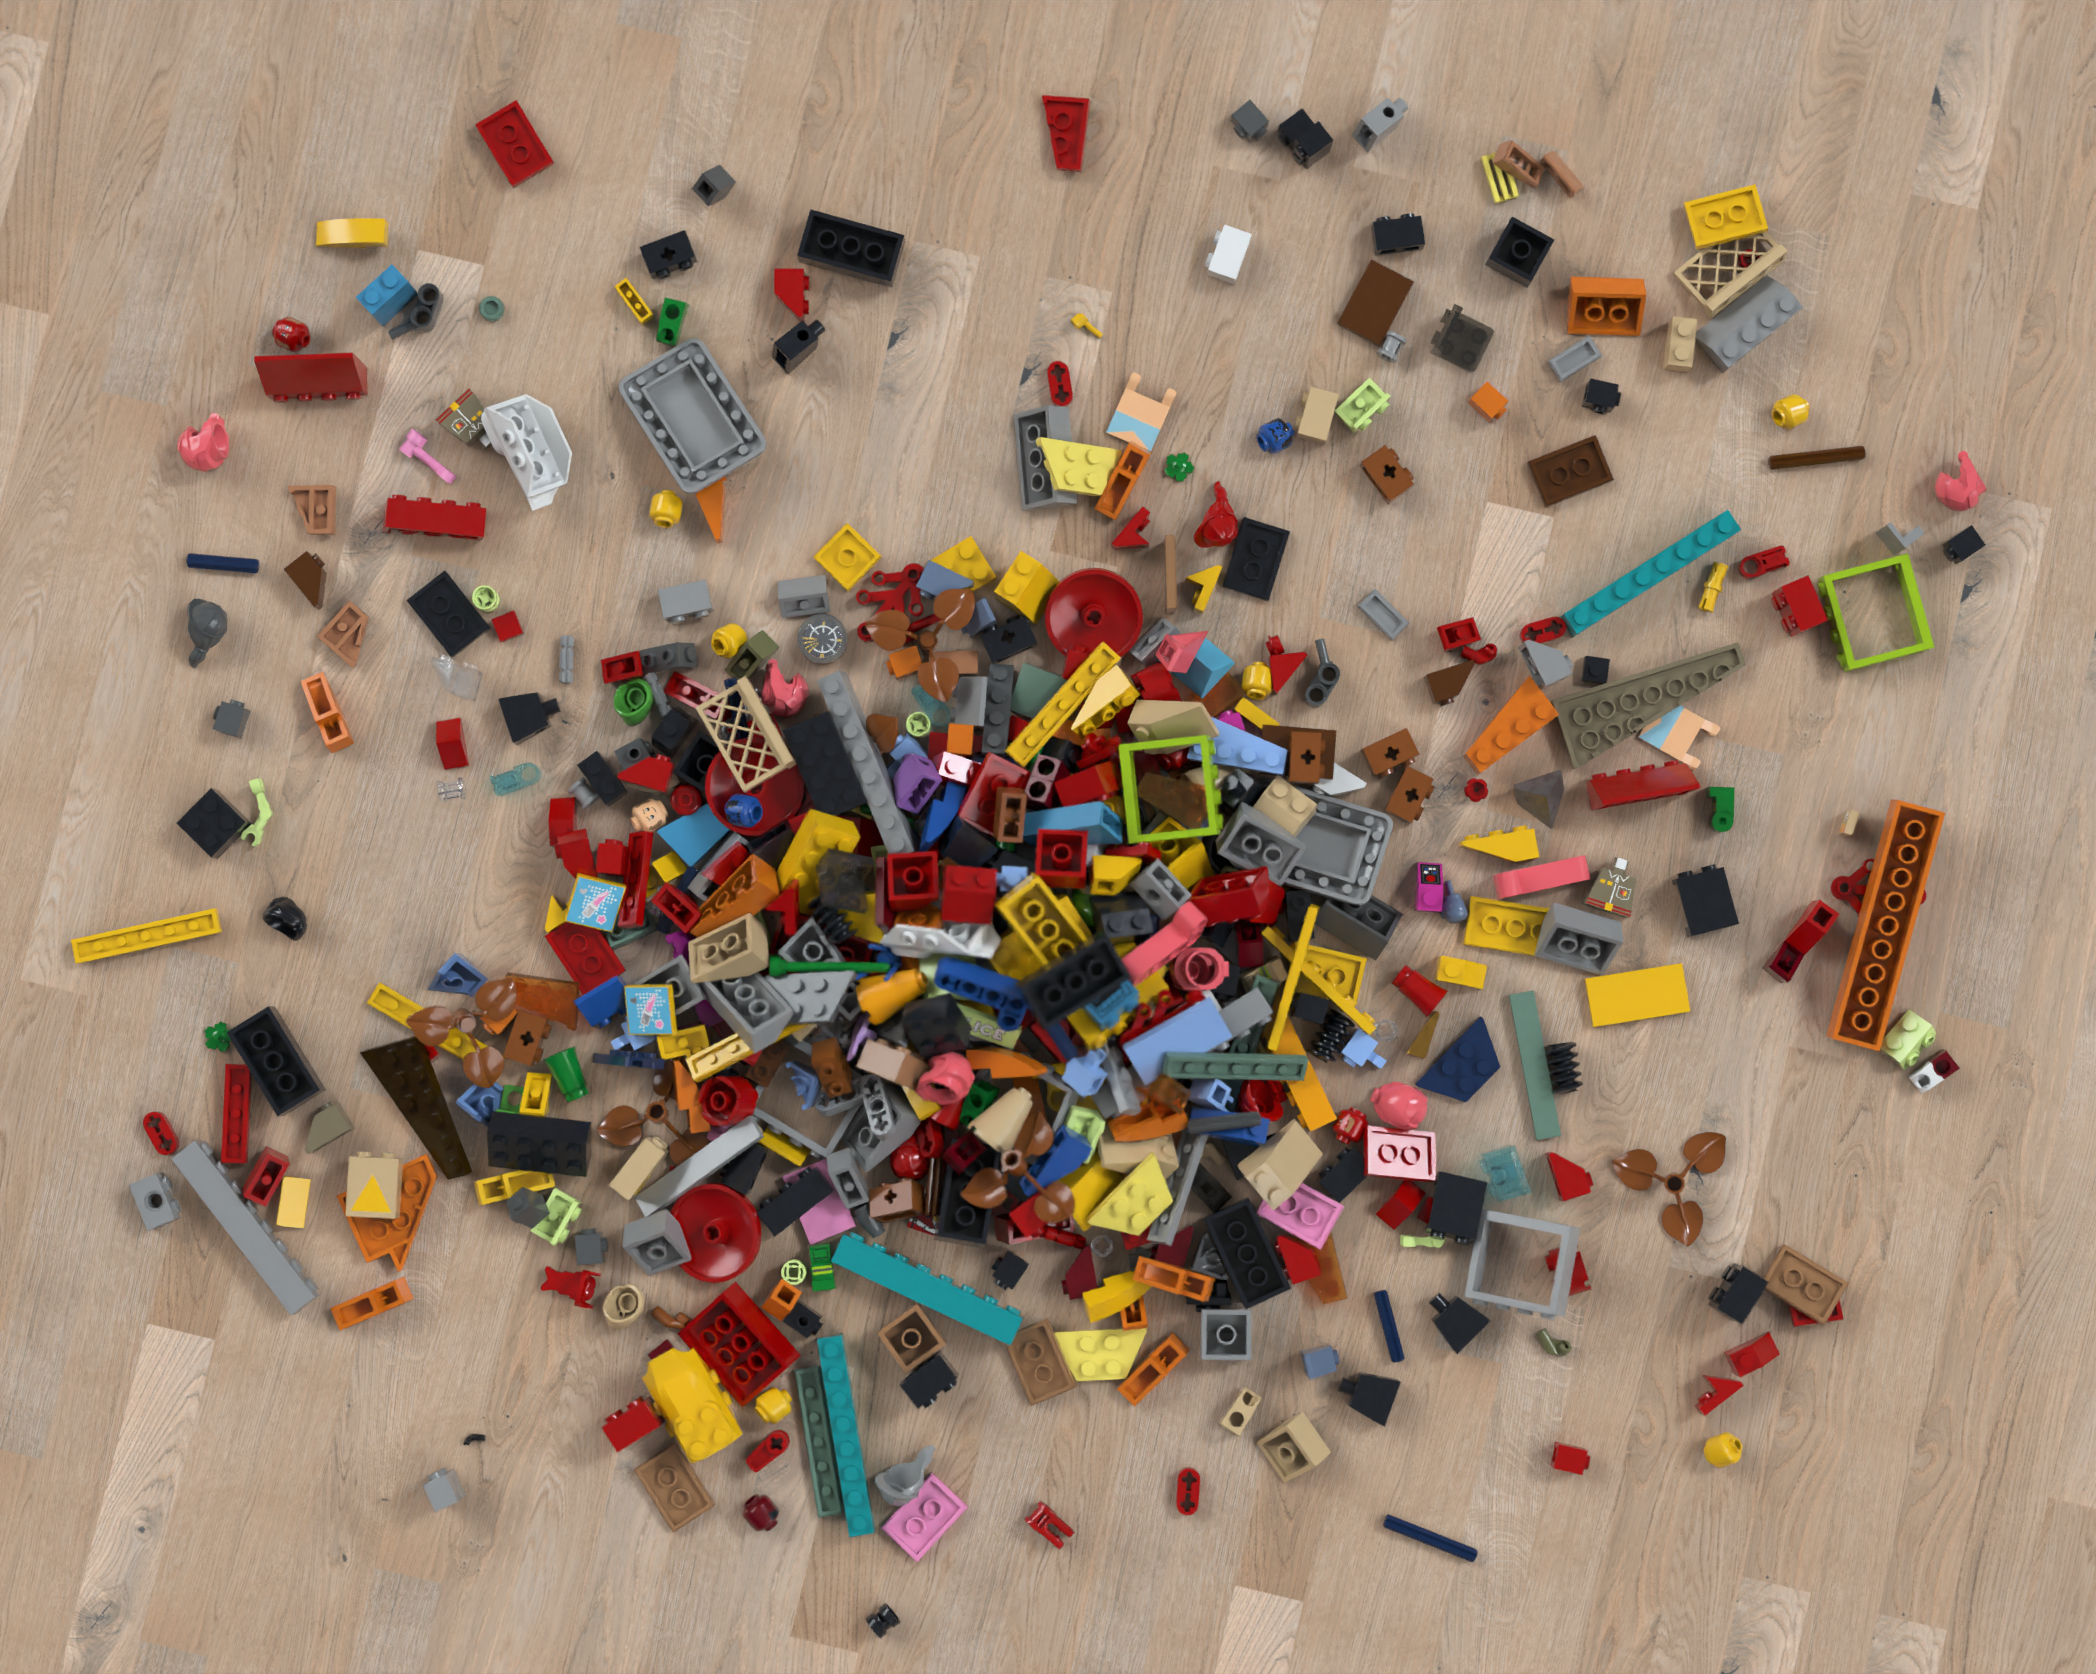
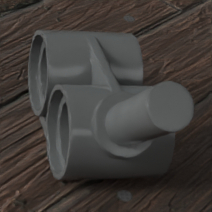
[388,283,444,340]
[1304,638,1340,708]

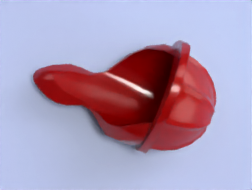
[1194,481,1238,548]
[1237,1079,1284,1122]
[890,1130,930,1181]

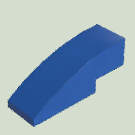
[919,781,967,852]

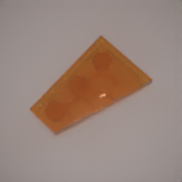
[505,972,580,1031]

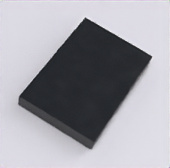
[1222,517,1290,601]
[407,571,491,658]

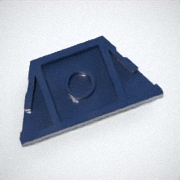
[1415,1016,1500,1102]
[593,1050,665,1069]

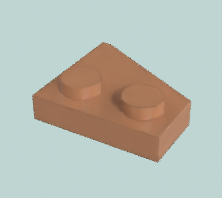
[288,485,336,535]
[317,600,369,668]

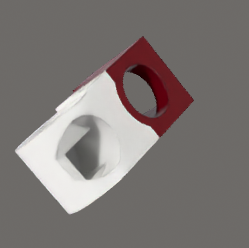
[1909,1049,1960,1093]

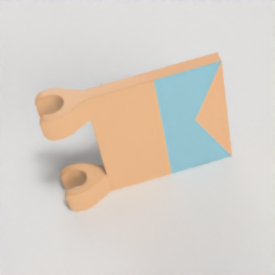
[1106,373,1176,451]
[1638,705,1720,770]

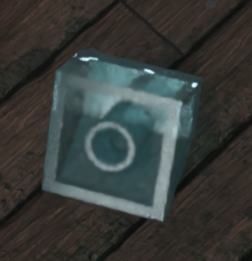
[1479,1144,1531,1201]

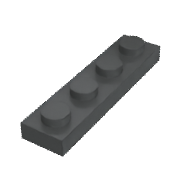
[982,664,1014,758]

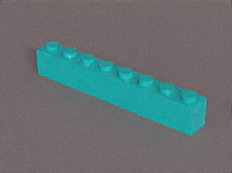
[1560,510,1741,637]
[831,1232,1024,1345]
[817,1333,875,1537]

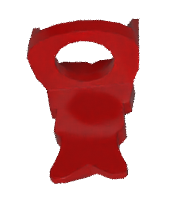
[540,1266,601,1309]

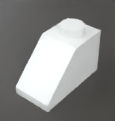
[1309,763,1367,796]

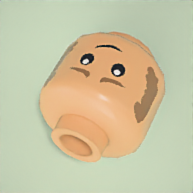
[630,798,668,832]

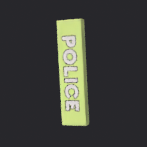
[927,993,1022,1049]

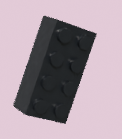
[797,209,905,288]
[783,711,868,816]
[1015,931,1131,1031]
[226,1006,326,1116]
[487,1111,592,1177]
[934,1138,1001,1248]
[1203,1197,1291,1309]

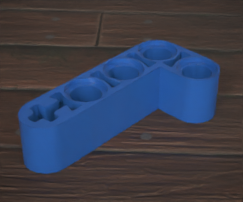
[934,957,1027,1032]

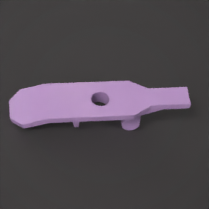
[847,1009,877,1061]

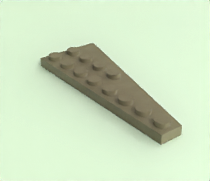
[1551,642,1746,769]

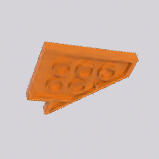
[337,1154,438,1272]

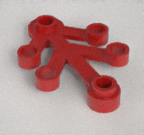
[856,563,924,643]
[1830,859,1926,917]
[1119,990,1206,1051]

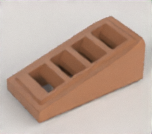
[1492,140,1545,188]

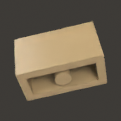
[1663,316,1697,373]
[1294,386,1339,445]

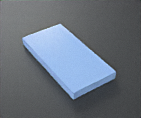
[1122,997,1232,1086]

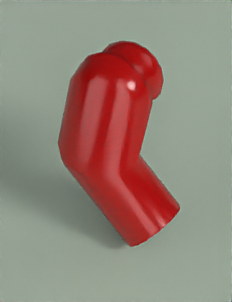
[1460,643,1498,665]

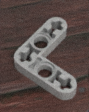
[814,1074,896,1140]

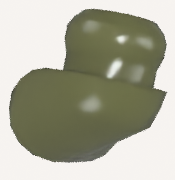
[1535,1328,1571,1356]

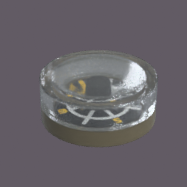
[798,614,848,664]

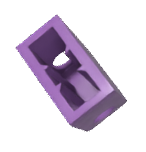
[893,753,942,814]

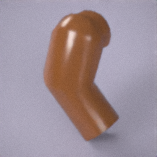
[651,1306,689,1330]

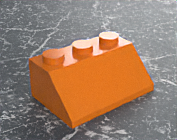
[1567,276,1647,336]

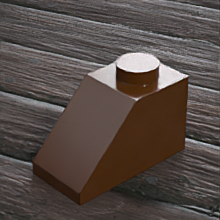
[284,551,327,610]
[1424,660,1474,707]

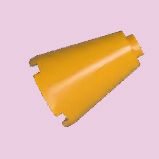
[856,969,928,1025]

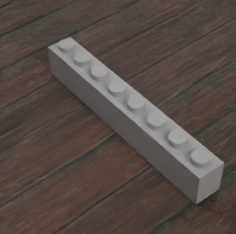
[817,670,919,854]
[1090,987,1274,1119]
[171,1140,319,1315]

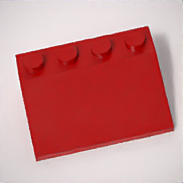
[254,353,368,403]
[1586,760,1700,811]
[677,1281,801,1408]

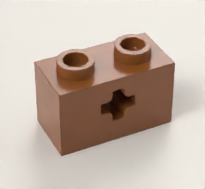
[1360,445,1414,505]
[1361,728,1419,778]
[1287,732,1325,784]
[1384,766,1435,824]
[993,787,1027,843]
[503,1010,552,1066]
[811,1037,853,1098]
[869,1178,925,1223]

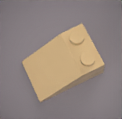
[1127,700,1220,755]
[1253,775,1317,837]
[688,913,769,983]
[1237,1119,1323,1210]
[1097,1124,1179,1180]

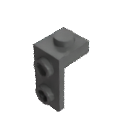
[639,642,698,674]

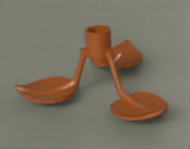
[865,589,975,702]
[813,713,899,755]
[406,977,517,1088]
[597,1056,709,1166]
[961,1111,1075,1223]
[1613,1132,1726,1246]

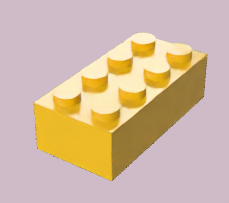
[776,809,860,916]
[994,873,1087,967]
[986,892,1093,981]

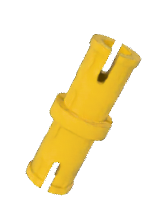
[1698,562,1728,613]

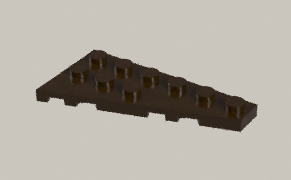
[360,1036,472,1180]

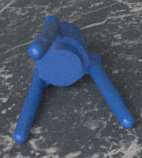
[855,944,903,982]

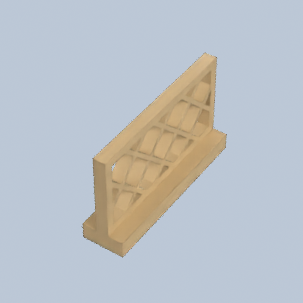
[1673,232,1788,319]
[696,676,797,793]

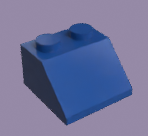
[574,976,627,1029]

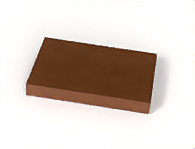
[1337,259,1414,347]
[1527,435,1614,508]
[1259,724,1337,780]

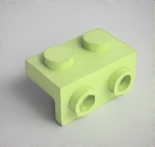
[1334,378,1391,433]
[1880,1009,1936,1070]
[1063,1105,1105,1164]
[531,1188,582,1246]

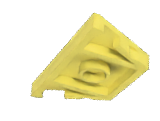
[1036,437,1122,497]
[1086,1152,1173,1236]
[1054,1328,1147,1381]

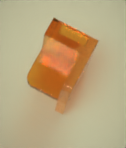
[1135,1072,1191,1114]

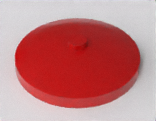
[1045,568,1143,658]
[705,737,804,836]
[670,1183,762,1283]

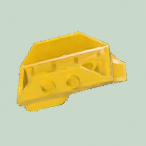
[642,1348,743,1463]

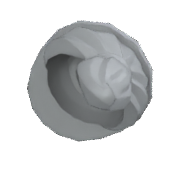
[875,1445,936,1506]

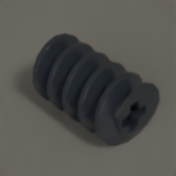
[807,890,858,945]
[1306,1008,1356,1063]
[1546,1042,1583,1094]

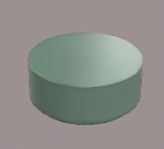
[479,296,505,322]

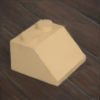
[1256,1411,1331,1483]

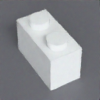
[1205,224,1252,284]

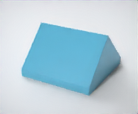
[1168,638,1235,699]

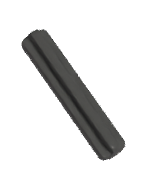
[1188,1111,1261,1134]

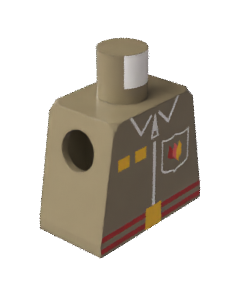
[435,388,492,449]
[1582,857,1636,918]

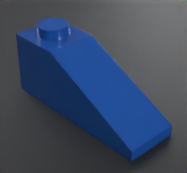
[1187,1107,1270,1147]
[1019,1124,1092,1196]

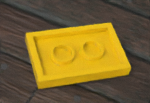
[1684,184,1768,250]
[1284,942,1367,1003]

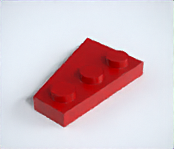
[701,841,767,911]

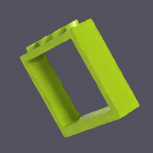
[1817,553,1934,672]
[1119,735,1224,844]

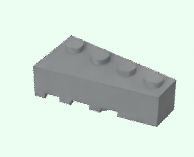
[778,916,861,1021]

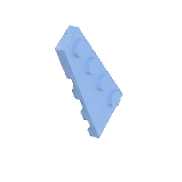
[1187,716,1289,776]

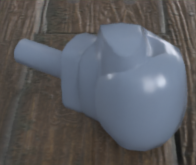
[1440,880,1468,923]

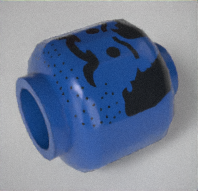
[1256,418,1294,454]
[725,794,763,828]

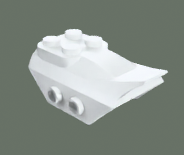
[481,394,572,511]
[880,890,1001,959]

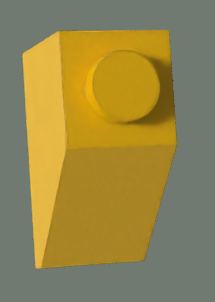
[1434,956,1487,989]

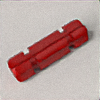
[1265,1080,1287,1103]
[1041,1225,1086,1250]

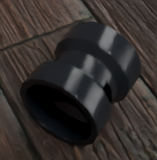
[866,1603,900,1638]

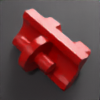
[1077,732,1122,769]

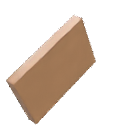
[1164,535,1177,614]
[1763,1244,1849,1326]
[1005,1318,1077,1406]
[634,1442,716,1533]

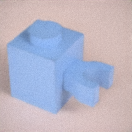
[886,732,928,779]
[996,866,1030,894]
[610,1016,657,1051]
[1341,1028,1386,1069]
[1062,1048,1107,1097]
[1187,1078,1234,1112]

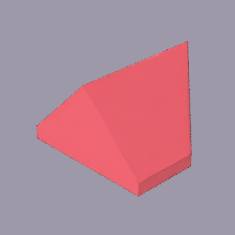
[1155,631,1209,673]

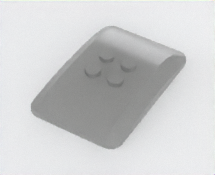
[619,338,767,494]
[1229,777,1393,906]

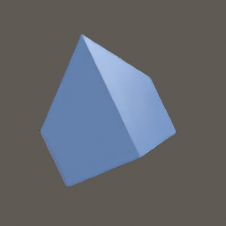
[428,953,488,997]
[786,1060,822,1110]
[456,1082,504,1127]

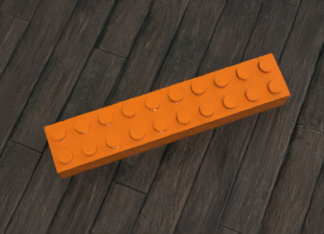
[1826,799,1945,1051]

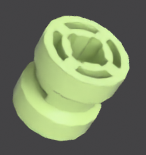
[472,585,500,613]
[906,712,931,738]
[781,1259,808,1285]

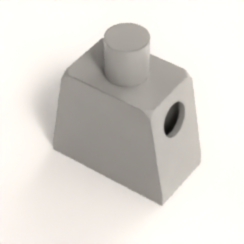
[1352,98,1408,153]

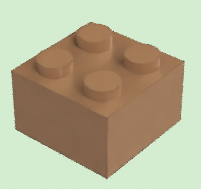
[856,1038,930,1090]
[877,1302,947,1374]

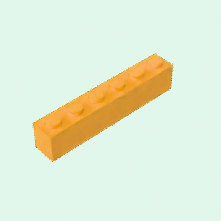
[1261,994,1337,1132]

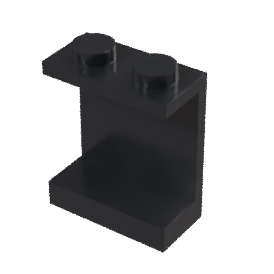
[1672,864,1739,937]
[1424,1171,1488,1246]

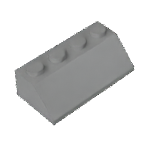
[1695,275,1803,373]
[1014,405,1077,511]
[699,972,794,1054]

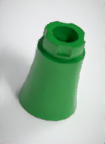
[543,1046,589,1103]

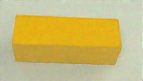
[614,278,654,326]
[1233,697,1280,731]

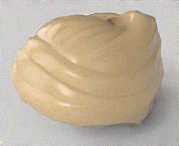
[603,1283,645,1330]

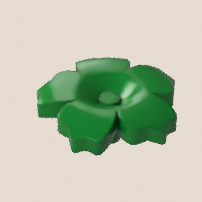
[1164,452,1194,482]
[204,1022,231,1052]

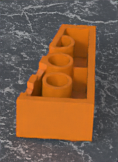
[1463,675,1559,775]
[690,853,779,938]

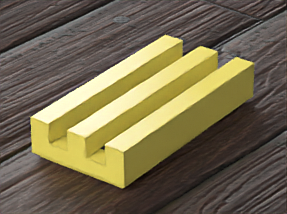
[1481,152,1519,204]

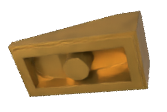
[1405,1011,1440,1059]

